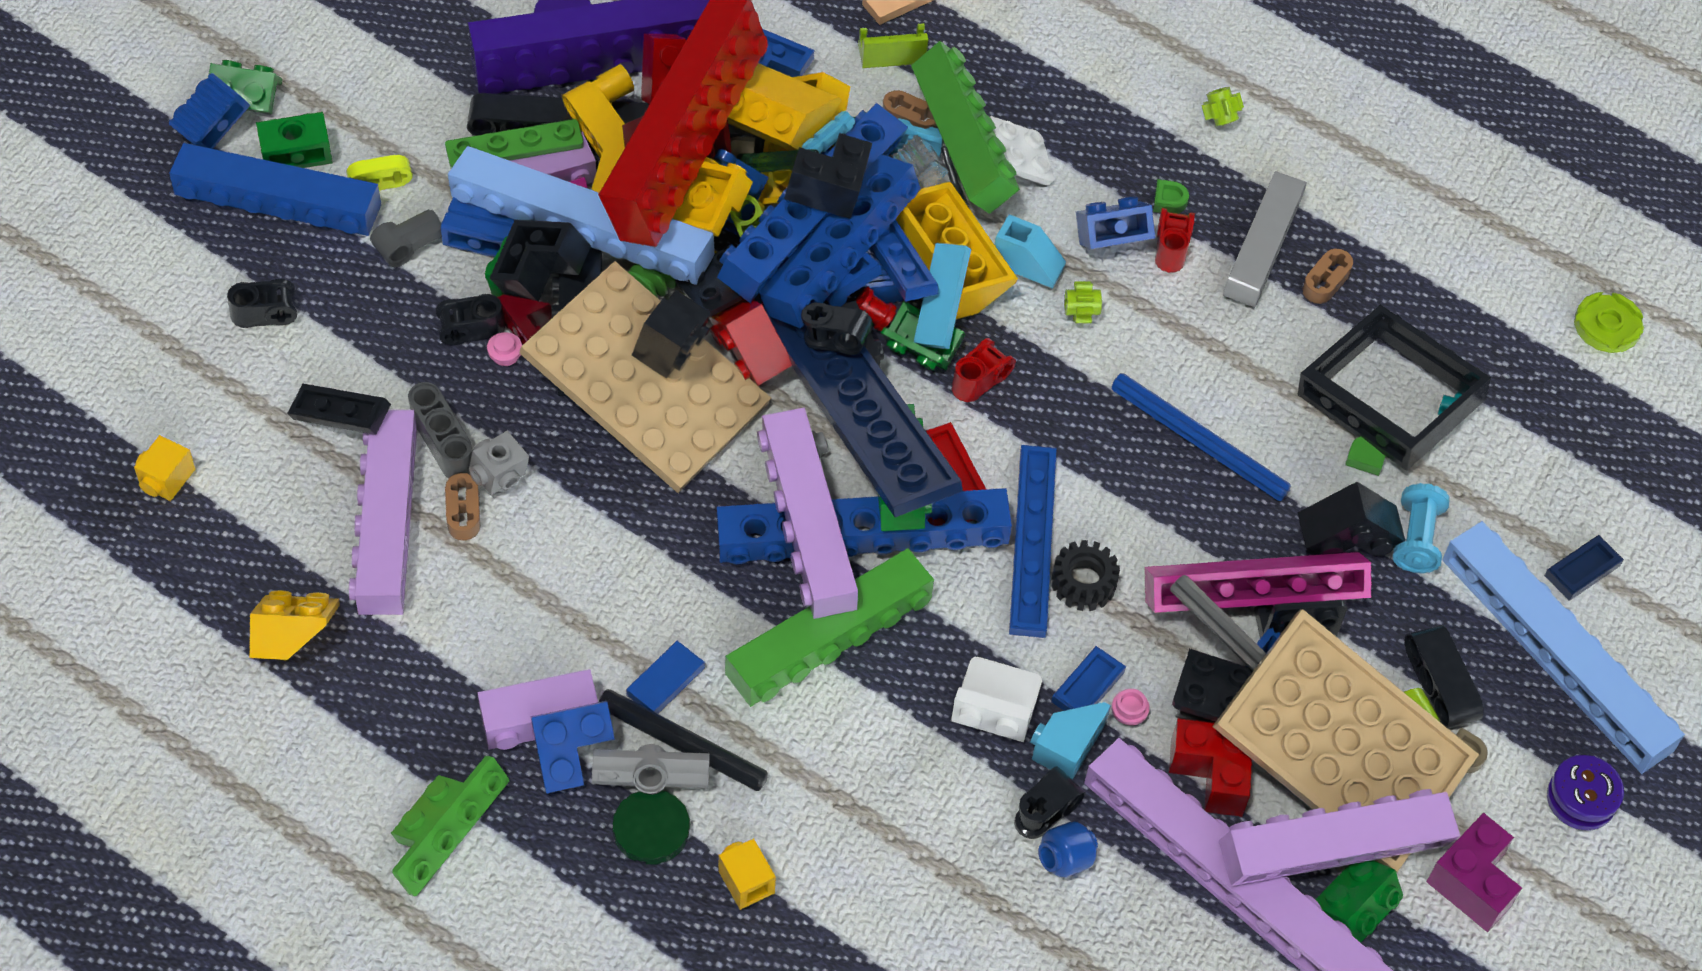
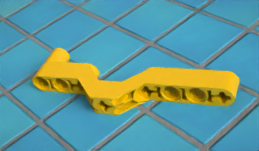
[562,64,716,253]

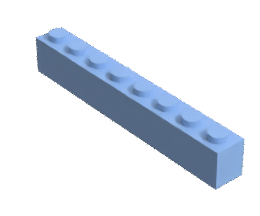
[448,146,715,285]
[1442,521,1685,774]

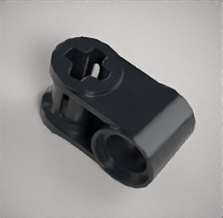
[227,279,297,328]
[436,294,505,345]
[801,303,872,355]
[1014,766,1086,839]

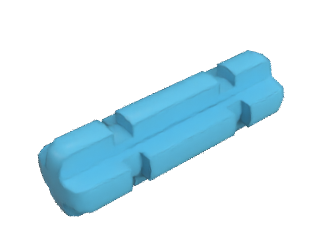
[802,111,855,154]

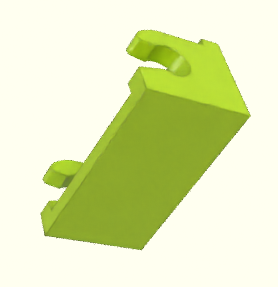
[858,23,928,68]

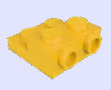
[672,157,753,237]

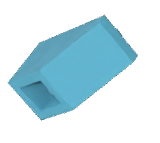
[994,214,1066,289]

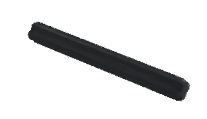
[599,689,768,791]

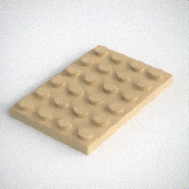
[519,261,771,493]
[1212,609,1479,872]

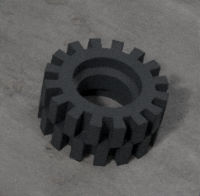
[1051,540,1120,611]

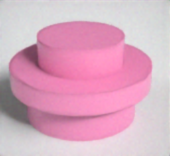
[487,332,522,366]
[1111,689,1149,726]

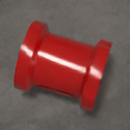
[854,287,897,331]

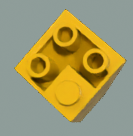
[249,590,340,660]

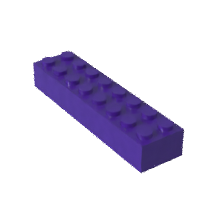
[468,0,709,94]

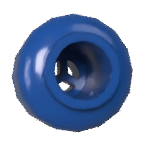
[1038,822,1098,877]

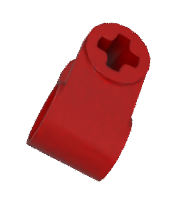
[1155,208,1195,272]
[951,338,1016,402]

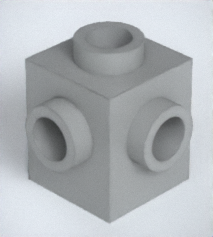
[469,431,529,495]

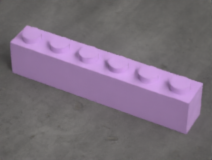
[757,407,858,619]
[349,410,417,615]
[1219,789,1460,886]

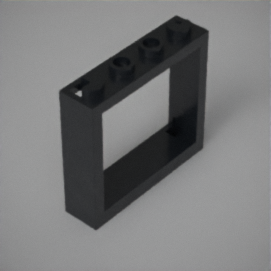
[1297,304,1491,471]

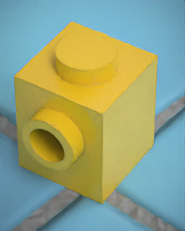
[134,435,195,501]
[718,838,776,910]

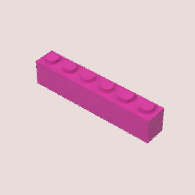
[1144,552,1371,613]

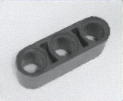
[408,382,472,478]

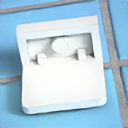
[990,116,1054,186]
[951,657,1042,742]

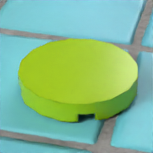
[1574,292,1644,353]

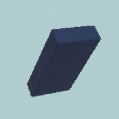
[1544,535,1624,601]

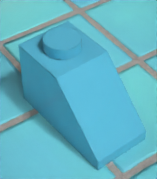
[1030,702,1111,780]

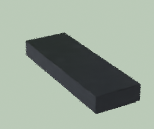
[287,383,391,435]

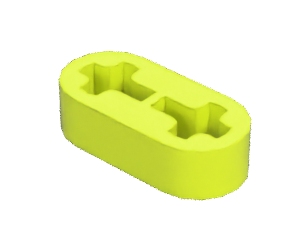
[346,155,412,190]

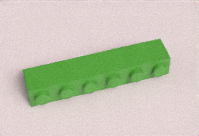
[911,41,1020,214]
[725,548,934,707]

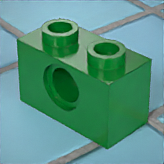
[256,112,333,168]

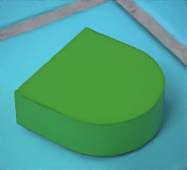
[1153,179,1189,214]
[1345,436,1385,476]

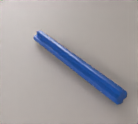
[1112,373,1291,501]

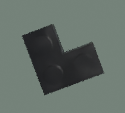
[784,133,872,219]
[489,220,591,301]
[632,290,711,379]
[1297,482,1405,557]

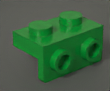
[208,60,282,114]
[881,301,966,371]
[1316,860,1403,943]

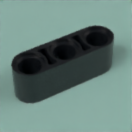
[1404,625,1484,728]

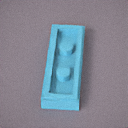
[914,243,971,349]

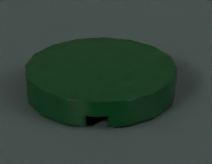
[612,790,690,865]

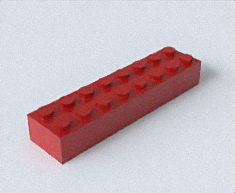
[598,0,768,247]

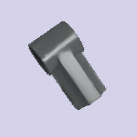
[370,209,442,267]

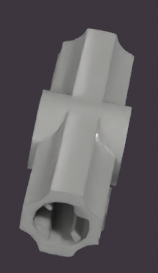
[592,744,709,794]

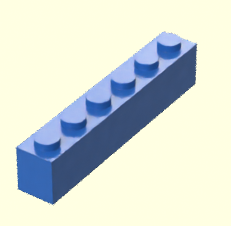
[169,143,381,236]

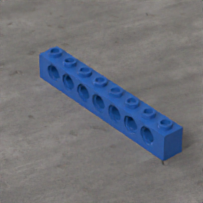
[717,103,908,303]
[717,488,1012,564]

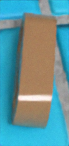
[883,90,938,129]
[1302,249,1353,304]
[445,473,481,541]

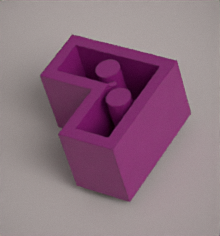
[1426,812,1522,933]

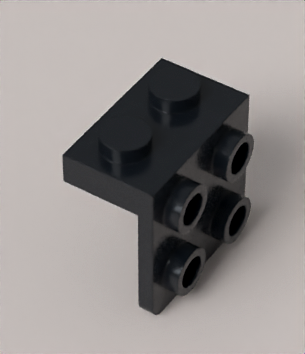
[675,244,767,317]
[1254,600,1347,639]
[1172,648,1253,722]

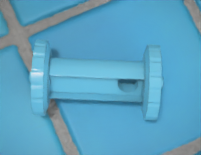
[1393,483,1450,573]

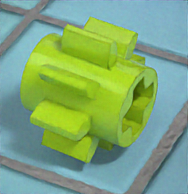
[1201,87,1244,126]
[1064,281,1102,323]

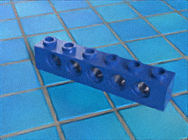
[759,154,921,328]

